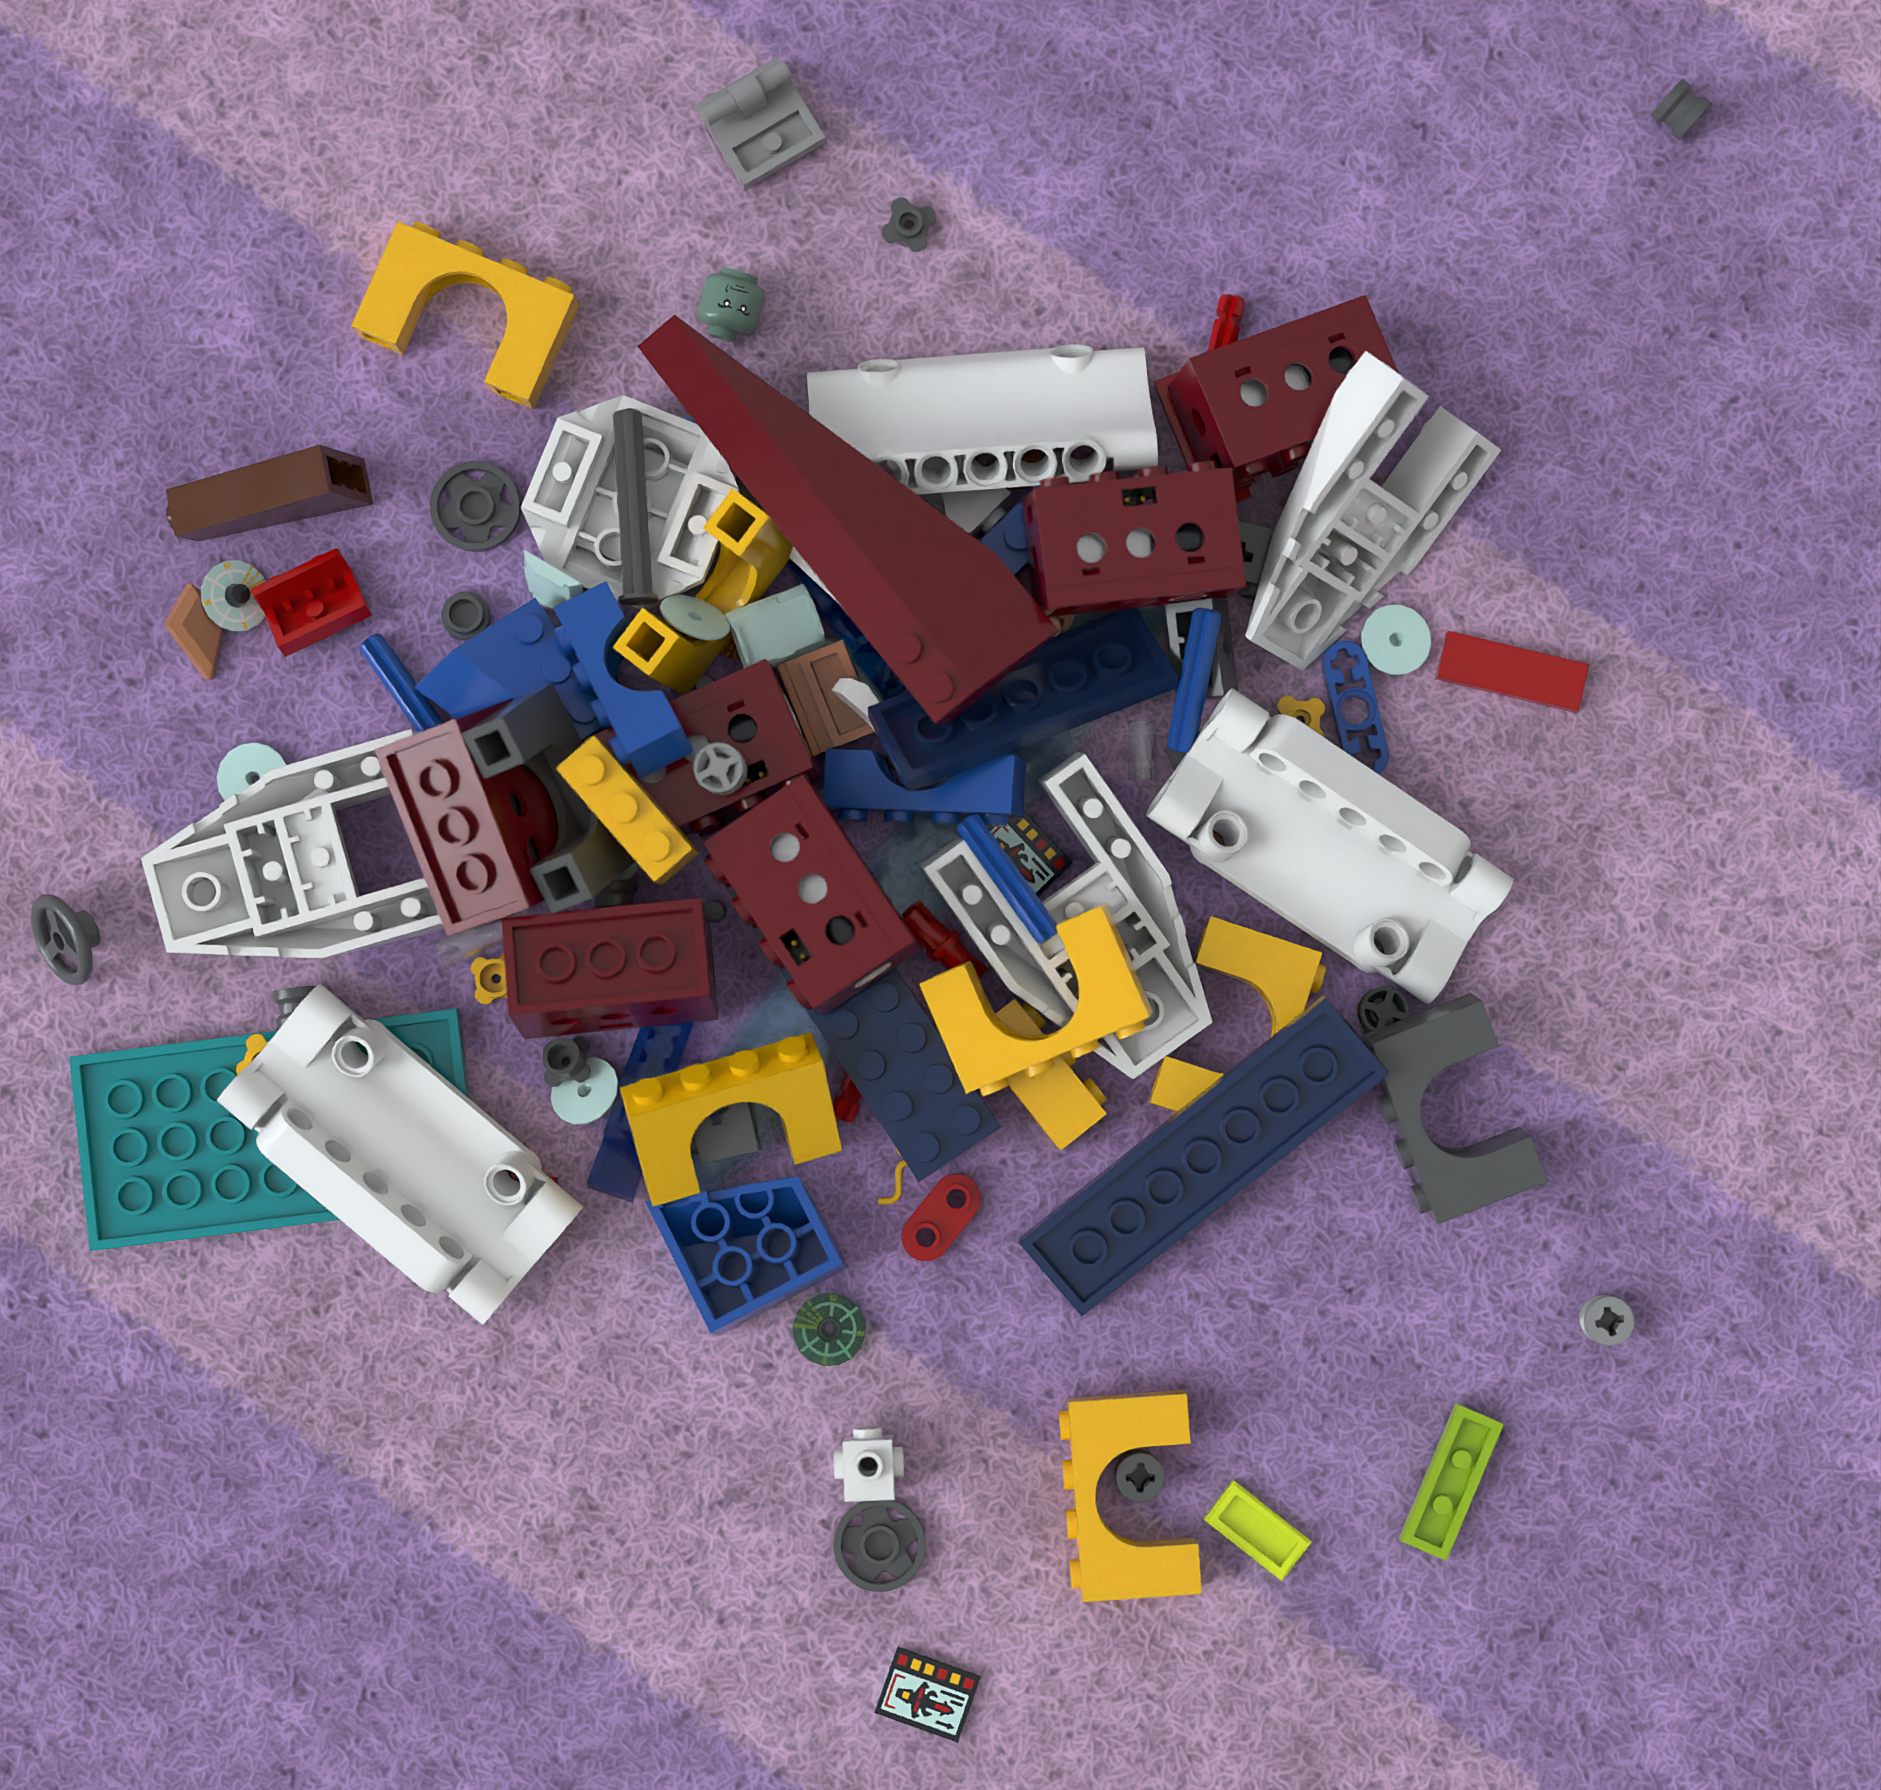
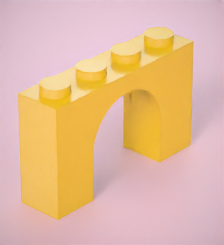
[351,221,579,410]
[613,488,793,695]
[919,903,1153,1096]
[1147,916,1326,1112]
[620,1032,842,1207]
[1058,1390,1202,1602]

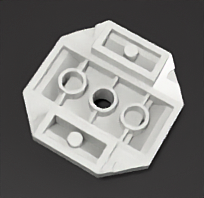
[521,395,740,611]

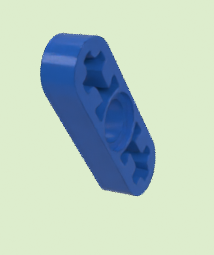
[1321,641,1389,774]

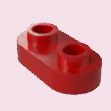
[901,1174,981,1261]

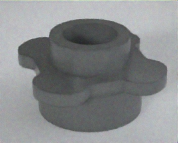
[882,198,936,252]
[543,1036,591,1087]

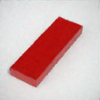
[1435,631,1589,713]

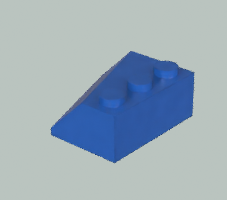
[414,598,613,744]
[645,1176,849,1336]

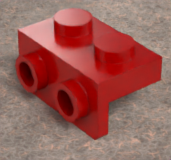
[251,548,372,657]

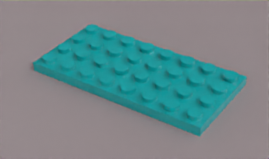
[69,1008,470,1251]

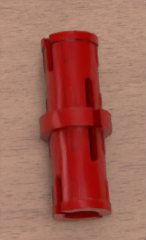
[902,900,987,980]

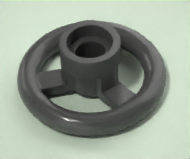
[31,894,100,986]

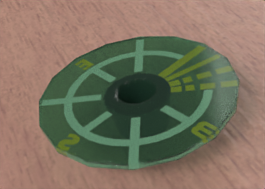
[793,1293,866,1366]

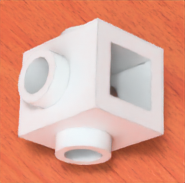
[834,1426,904,1502]

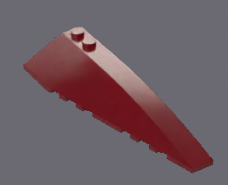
[637,314,1059,727]

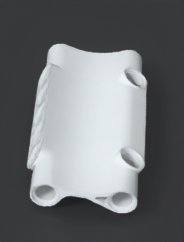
[807,344,1158,494]
[1146,688,1514,1004]
[217,984,584,1325]

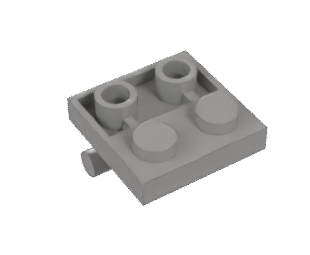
[695,57,826,191]

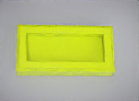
[1203,1480,1312,1581]

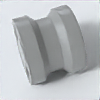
[693,742,748,795]
[1579,1295,1634,1346]

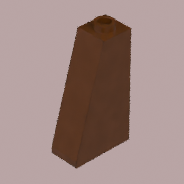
[166,445,374,542]

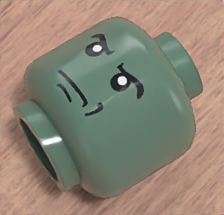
[697,267,765,343]

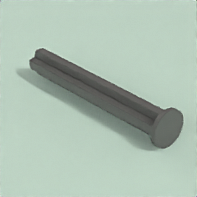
[613,409,658,605]

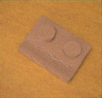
[777,639,875,756]

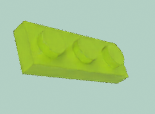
[1398,1403,1504,1561]

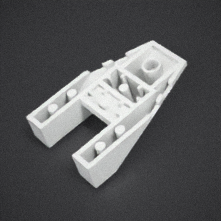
[1245,351,1501,671]
[141,729,445,959]
[919,752,1212,1079]

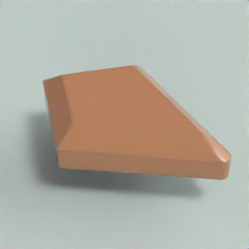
[163,584,225,680]

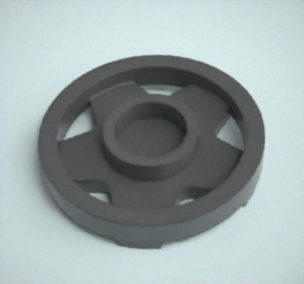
[430,461,521,552]
[834,1500,926,1592]

